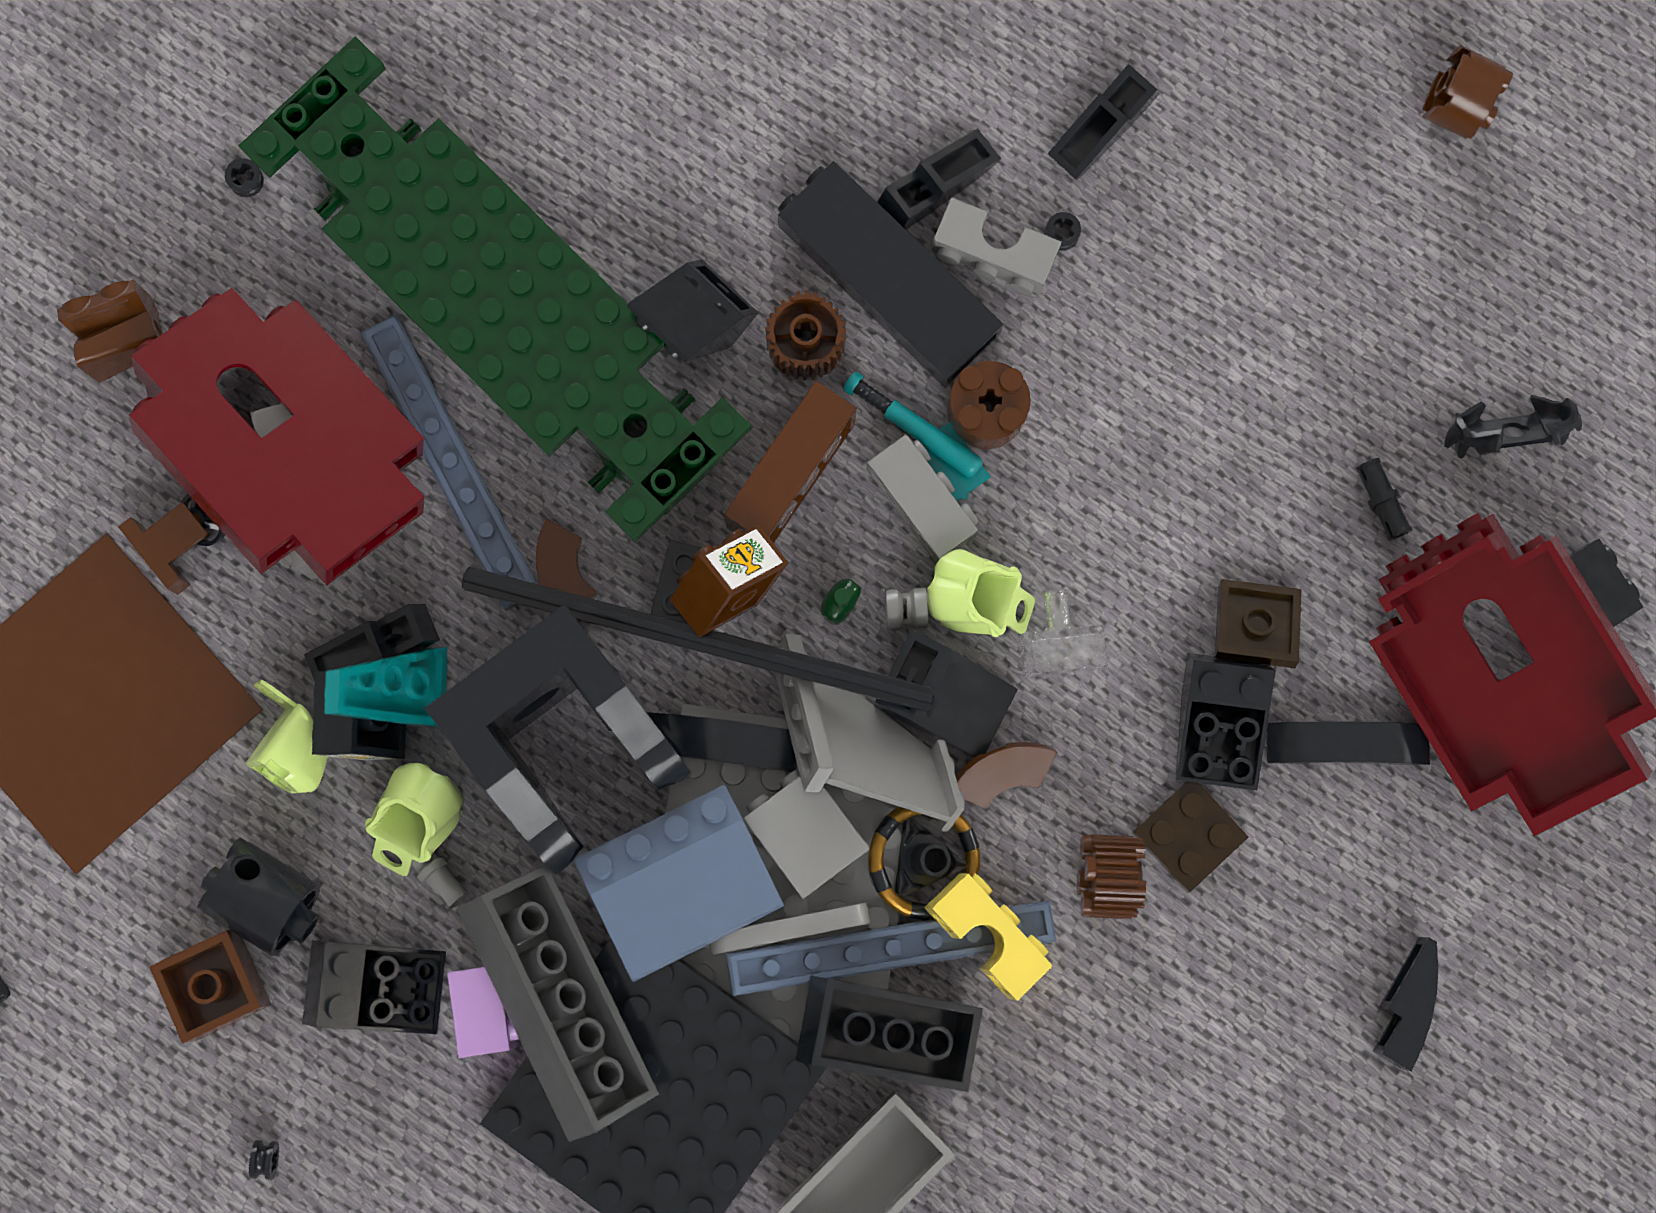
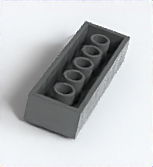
[457,865,659,1142]

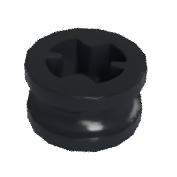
[225,158,264,198]
[1044,212,1081,251]
[249,1140,279,1180]

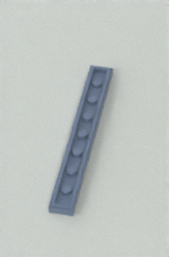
[361,314,537,611]
[726,901,1056,996]

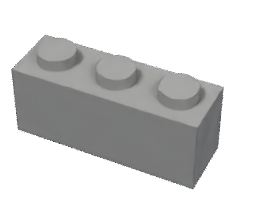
[866,434,979,563]

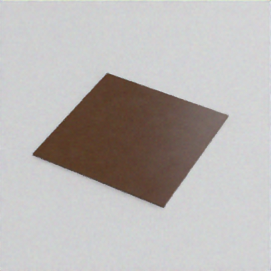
[0,533,263,875]

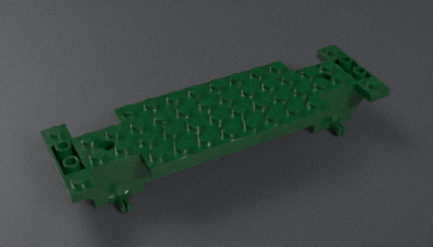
[238,36,752,543]

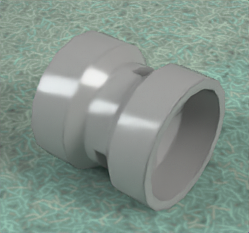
[885,587,928,629]

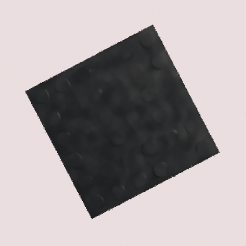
[480,938,827,1213]

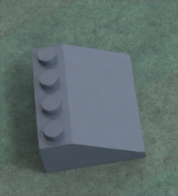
[573,785,784,982]

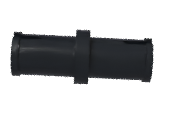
[1355,458,1413,541]

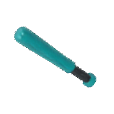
[843,371,982,477]

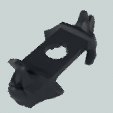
[1444,395,1582,459]

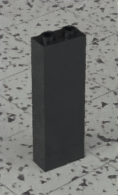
[778,161,1003,388]

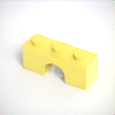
[924,873,1053,1001]

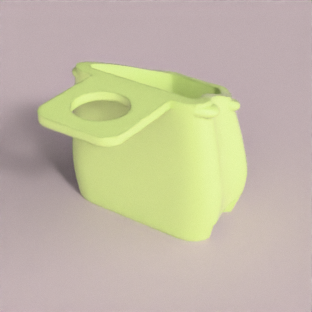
[927,549,1035,637]
[245,680,328,794]
[365,763,464,876]

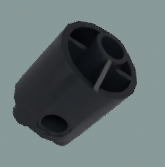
[197,838,320,956]

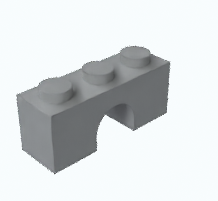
[931,197,1062,295]

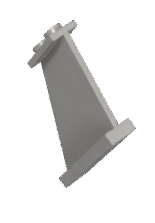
[775,634,965,831]

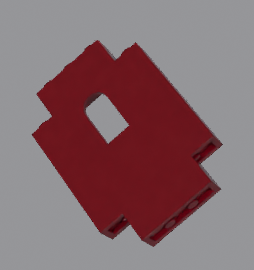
[129,287,424,586]
[1369,513,1656,836]

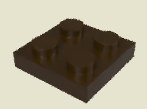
[1214,579,1302,669]
[1132,782,1249,893]

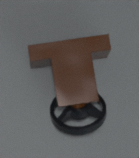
[118,494,225,595]

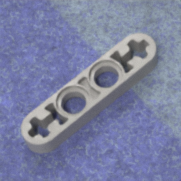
[710,902,871,955]

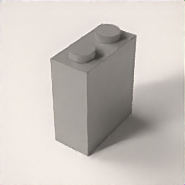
[743,769,870,899]

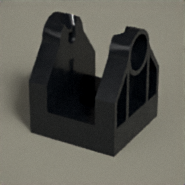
[425,604,691,875]

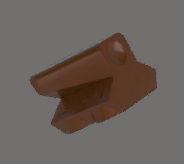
[57,279,163,383]

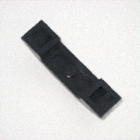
[646,712,797,772]
[1267,721,1430,765]

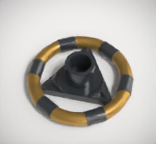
[868,807,981,920]

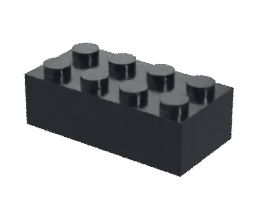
[796,975,983,1092]

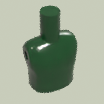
[820,579,861,625]

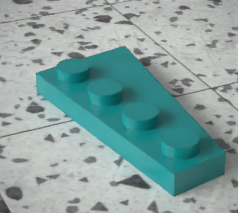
[324,647,448,727]

